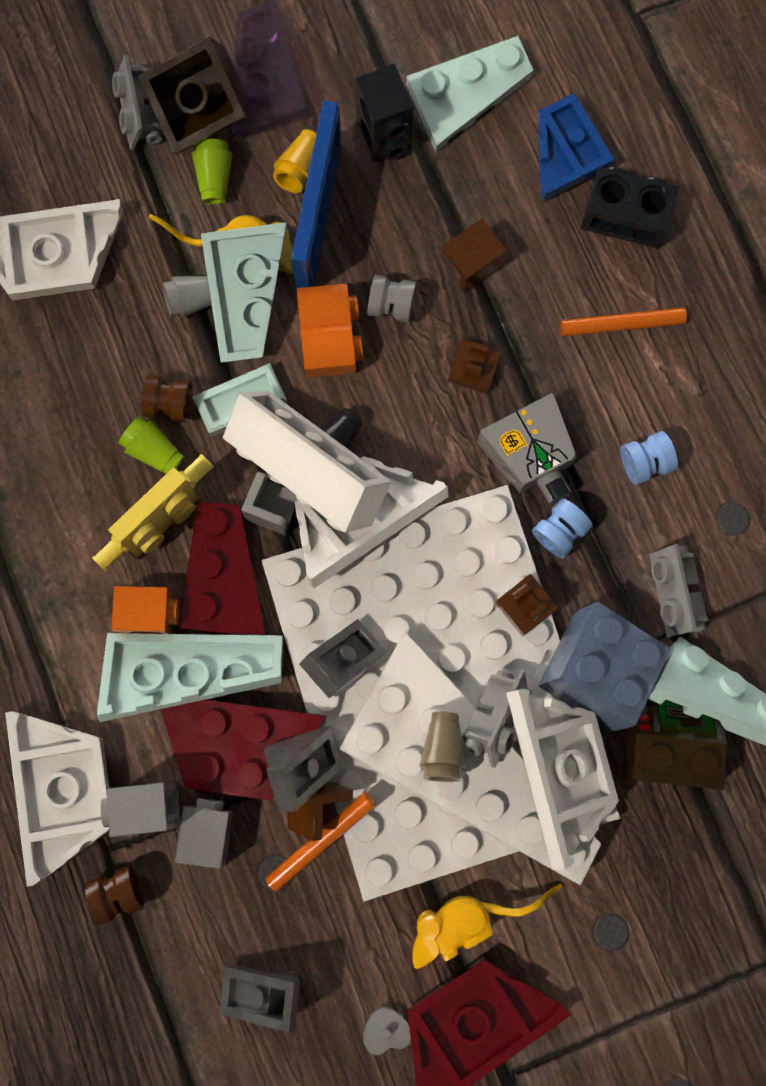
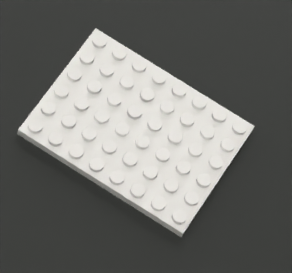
[261,485,620,901]

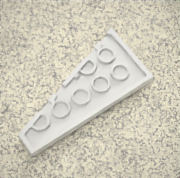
[339,631,601,885]

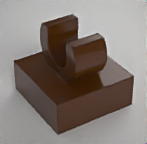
[448,338,501,394]
[495,573,559,637]

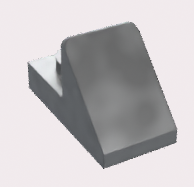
[299,619,387,699]
[264,726,343,812]
[219,965,300,1033]

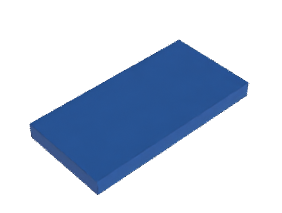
[291,100,342,290]

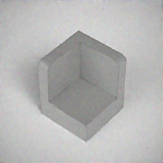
[241,471,297,536]

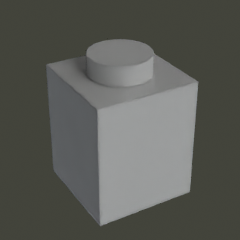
[175,798,234,869]

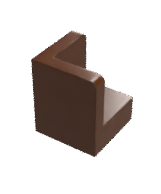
[443,218,507,293]
[287,781,353,841]

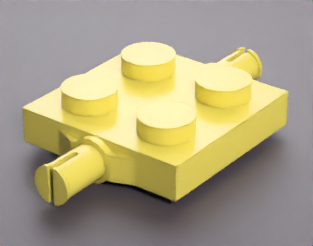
[92,454,214,571]

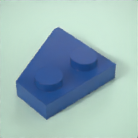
[537,93,614,201]

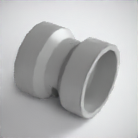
[367,274,416,323]

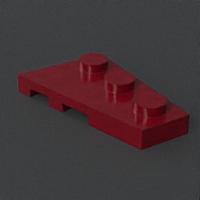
[179,501,266,635]

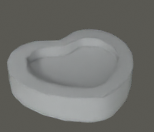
[363,1006,411,1055]

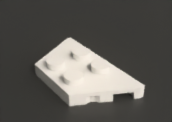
[0,199,124,301]
[295,456,449,589]
[506,689,619,870]
[5,711,110,887]

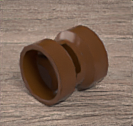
[141,375,193,423]
[85,865,145,925]

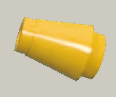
[273,130,316,193]

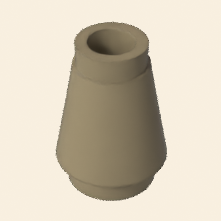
[419,712,466,782]

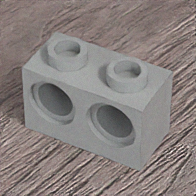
[101,782,181,837]

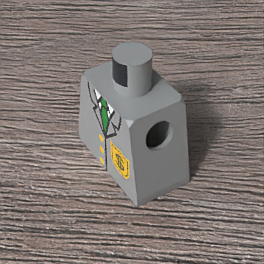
[477,393,576,504]

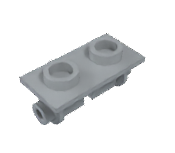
[112,55,164,150]
[649,544,709,638]
[462,669,532,768]

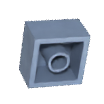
[538,601,671,732]

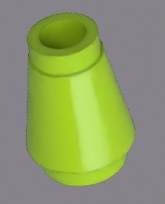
[192,139,233,205]
[118,416,185,474]

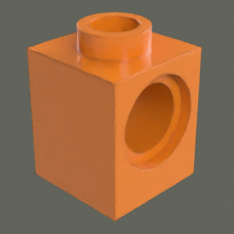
[111,586,181,634]

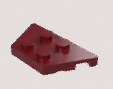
[161,699,327,801]
[407,957,571,1086]

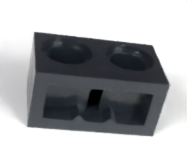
[355,64,414,163]
[580,166,679,249]

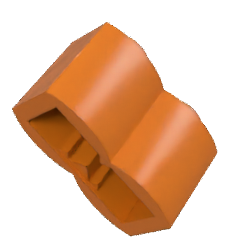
[297,283,363,378]

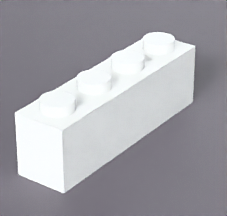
[223,390,392,533]

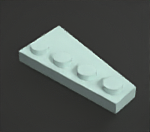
[97,633,284,722]

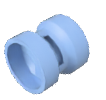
[620,431,678,485]
[532,498,593,559]

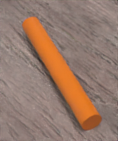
[560,307,687,337]
[265,792,376,892]

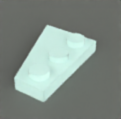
[406,36,533,153]
[201,223,286,362]
[648,637,766,746]

